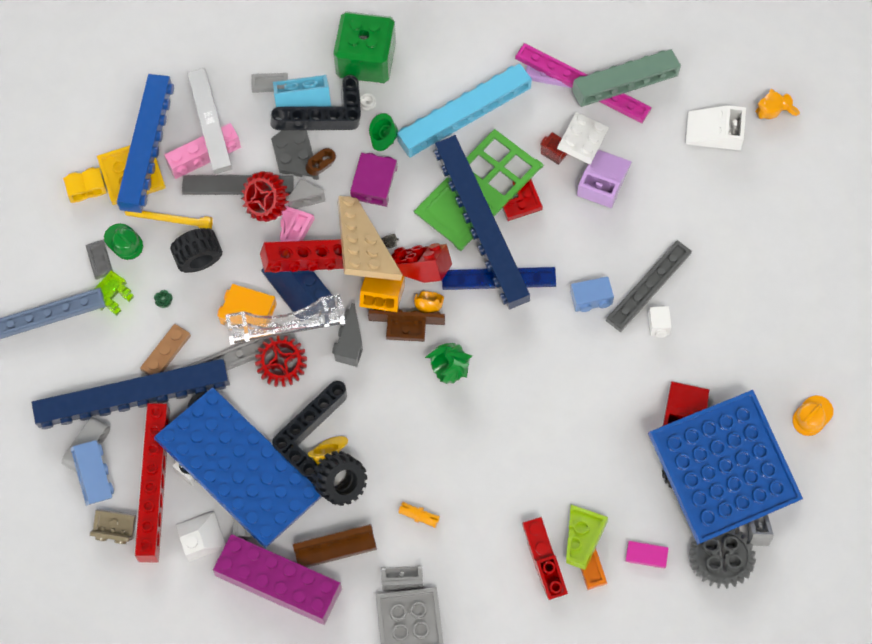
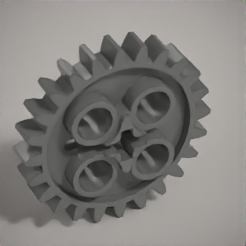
[689,529,756,589]

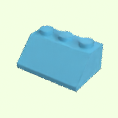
[273,75,331,107]

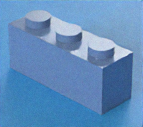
[70,440,114,506]

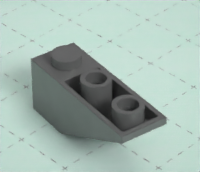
[332,303,363,367]

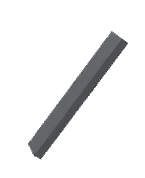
[182,175,294,195]
[606,240,692,332]

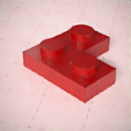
[502,179,543,221]

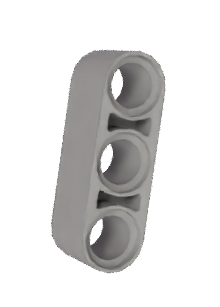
[61,417,110,473]

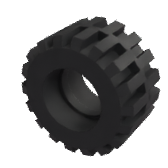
[170,228,223,273]
[312,451,368,506]

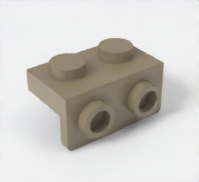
[89,509,136,544]

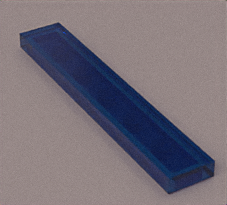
[442,267,556,290]

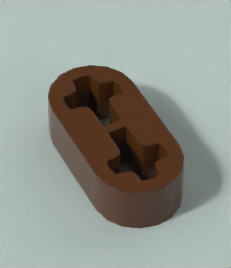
[305,148,336,176]

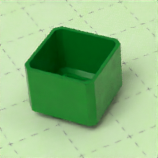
[333,12,396,84]

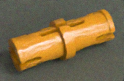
[398,501,440,528]

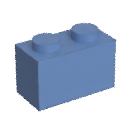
[570,277,614,312]

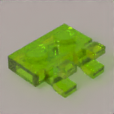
[94,270,134,316]

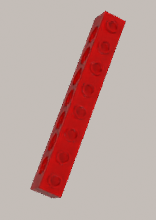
[135,403,170,563]

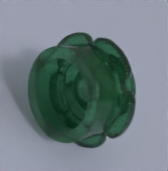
[154,290,173,308]

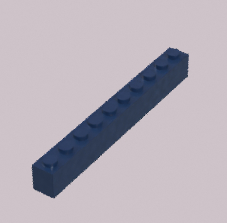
[433,135,530,310]
[31,358,230,429]

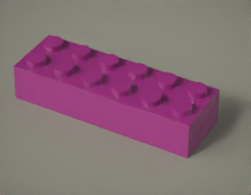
[213,534,342,625]

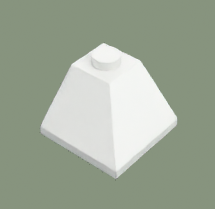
[176,511,226,562]

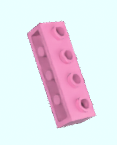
[164,123,241,179]

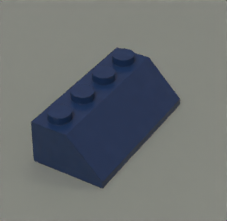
[261,268,335,327]

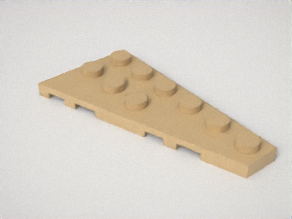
[337,196,402,281]

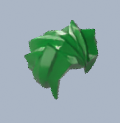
[425,343,472,384]

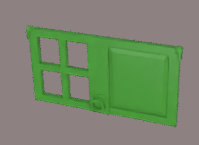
[414,129,544,251]

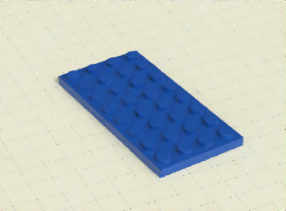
[154,387,322,549]

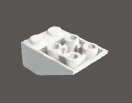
[685,105,746,150]

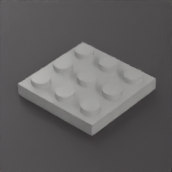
[376,587,443,644]

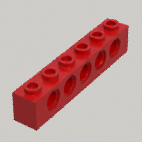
[260,239,344,273]

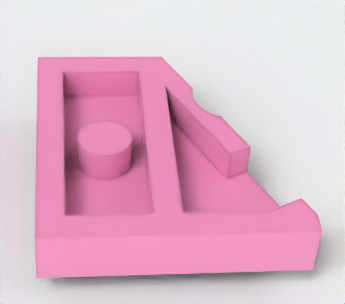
[280,206,315,242]

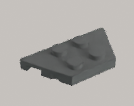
[271,118,319,180]

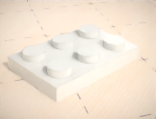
[557,112,609,165]

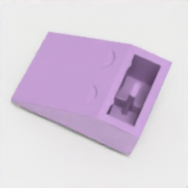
[577,150,632,208]

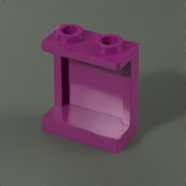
[350,153,398,207]

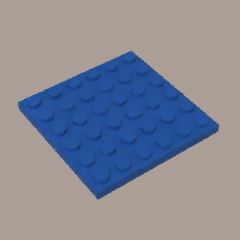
[648,390,803,545]

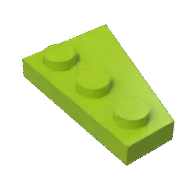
[566,505,608,570]

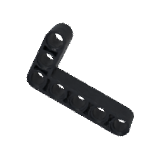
[270,75,361,130]
[272,380,347,483]

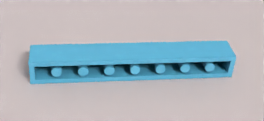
[397,63,532,158]

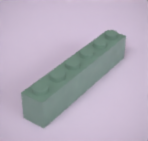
[572,49,681,107]

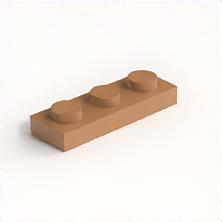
[140,324,191,375]

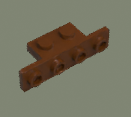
[368,309,445,342]

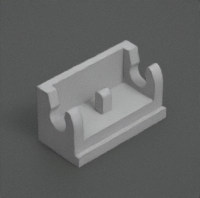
[381,565,423,591]

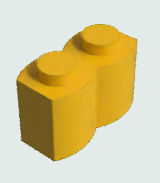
[63,168,107,203]

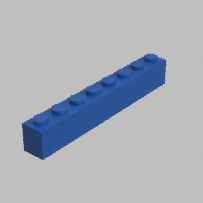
[117,74,174,213]

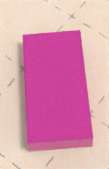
[625,541,669,569]

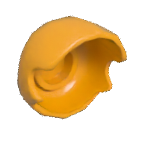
[414,291,444,313]

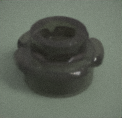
[381,234,399,249]

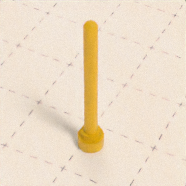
[125,211,213,230]

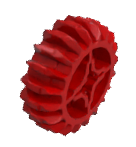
[241,171,289,222]
[255,335,307,387]

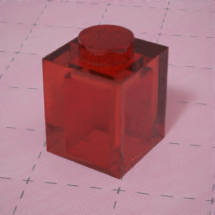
[540,132,567,165]

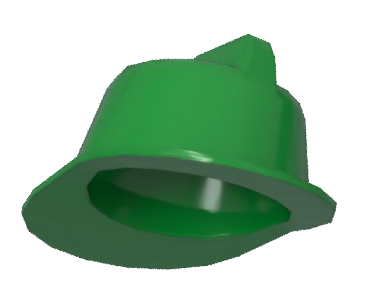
[369,113,398,151]
[104,223,143,260]

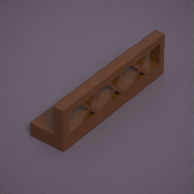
[292,524,377,568]

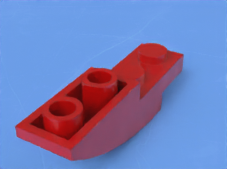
[522,517,568,600]

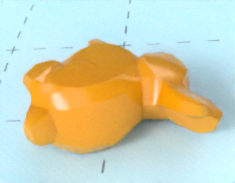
[755,89,800,119]

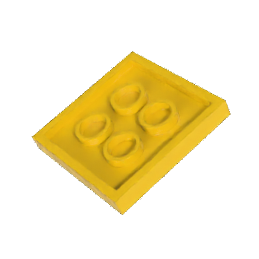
[97,145,166,205]

